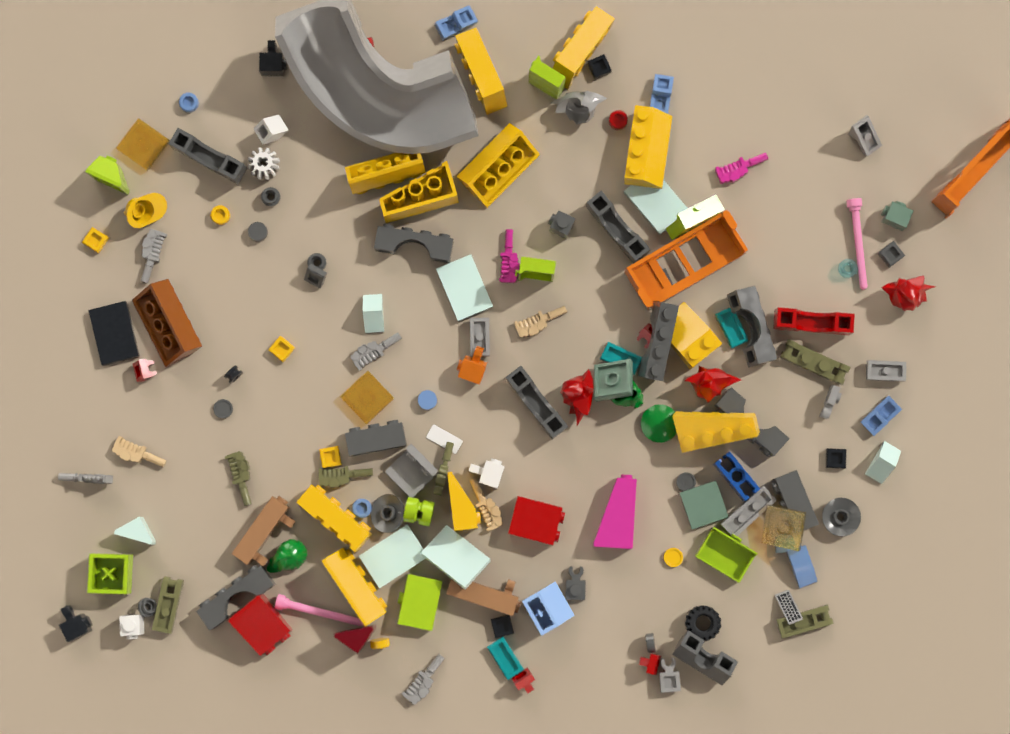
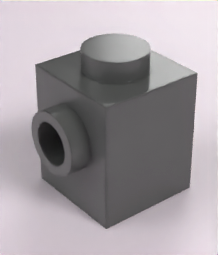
[548,210,576,239]

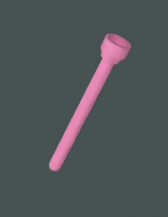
[846,198,867,290]
[275,594,365,627]

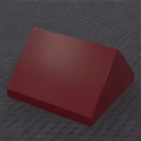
[334,625,376,654]

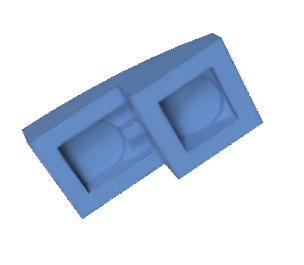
[434,5,478,41]
[650,74,674,114]
[861,395,902,436]
[787,545,818,588]

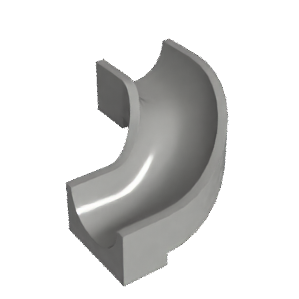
[275,0,479,154]

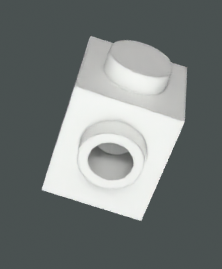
[253,115,288,144]
[119,614,145,639]

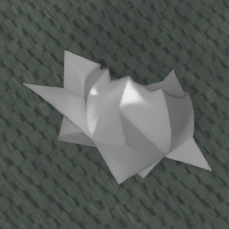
[550,91,607,124]

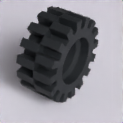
[685,605,721,641]

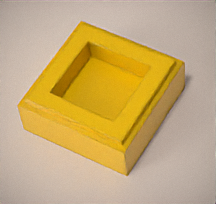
[82,227,109,253]
[268,336,295,363]
[319,446,342,468]

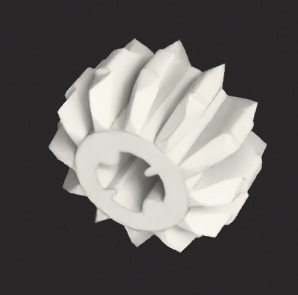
[248,148,280,180]

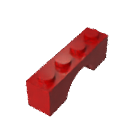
[773,307,855,336]

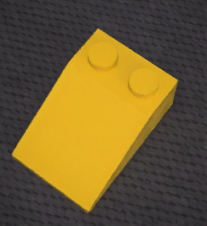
[671,302,722,370]
[447,472,481,531]

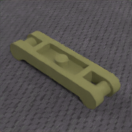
[780,339,851,385]

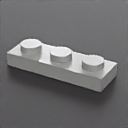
[720,486,776,536]

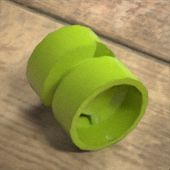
[403,497,435,527]

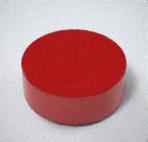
[609,110,628,130]

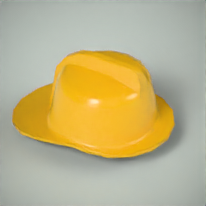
[123,193,167,228]

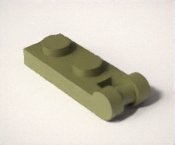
[152,576,184,634]
[776,605,834,639]

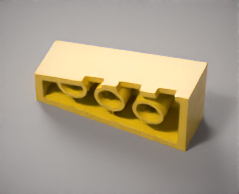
[553,6,615,90]
[454,28,508,115]
[379,161,459,223]
[672,411,760,453]
[296,484,372,552]

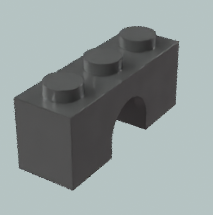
[672,630,738,685]

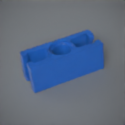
[713,451,760,502]

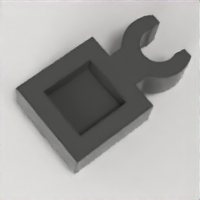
[566,566,586,600]

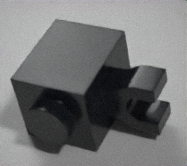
[259,40,288,76]
[59,605,93,643]

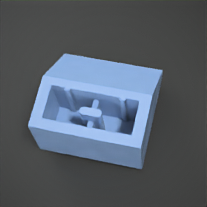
[522,582,575,636]

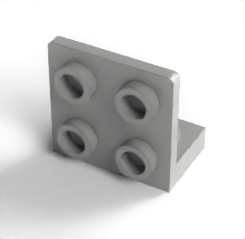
[385,444,439,497]

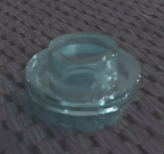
[838,259,858,278]

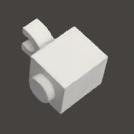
[469,458,505,489]

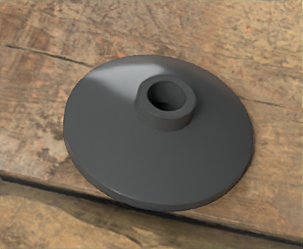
[371,494,404,533]
[822,498,861,536]

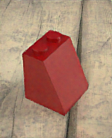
[228,594,293,656]

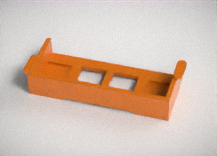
[931,118,1010,219]
[624,210,748,310]

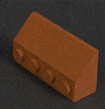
[132,279,202,367]

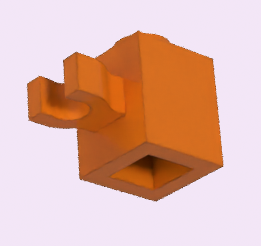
[456,346,488,385]

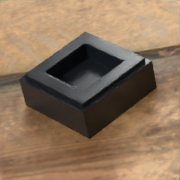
[587,54,612,80]
[826,448,847,469]
[491,615,514,638]

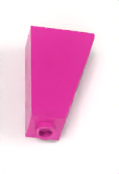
[593,474,637,549]

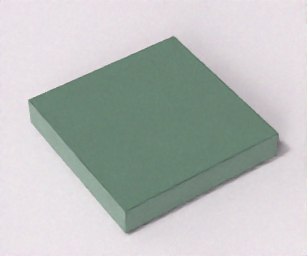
[594,359,633,402]
[679,480,728,529]

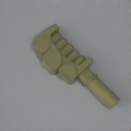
[433,442,454,496]
[225,451,252,506]
[318,466,373,488]

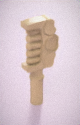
[514,306,567,338]
[112,436,167,467]
[470,478,503,532]

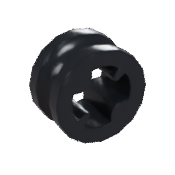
[224,365,243,384]

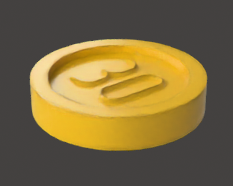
[663,548,683,567]

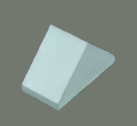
[363,294,384,333]
[865,441,901,484]
[114,517,156,545]

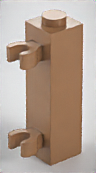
[232,496,296,566]
[446,579,521,616]

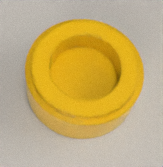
[210,205,230,225]
[370,638,390,649]

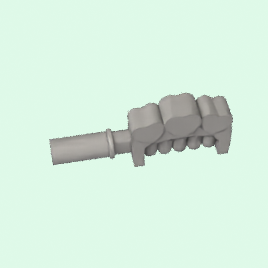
[141,229,167,283]
[351,332,402,371]
[58,473,113,484]
[402,654,445,704]

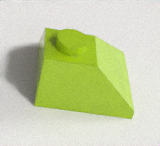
[85,155,130,195]

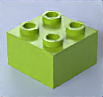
[87,554,133,594]

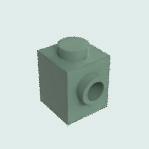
[881,201,914,231]

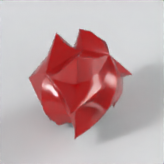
[882,275,936,311]
[685,366,741,402]
[560,369,594,426]

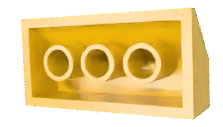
[624,105,672,189]
[456,123,540,208]
[345,152,426,194]
[322,548,388,626]

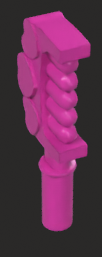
[715,153,768,184]
[499,229,520,283]

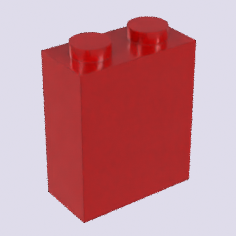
[508,496,565,545]

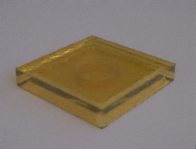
[116,118,170,171]
[340,371,395,425]
[762,505,806,551]

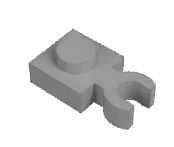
[820,385,841,419]
[659,658,681,693]

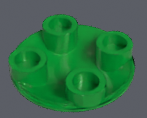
[641,404,677,443]

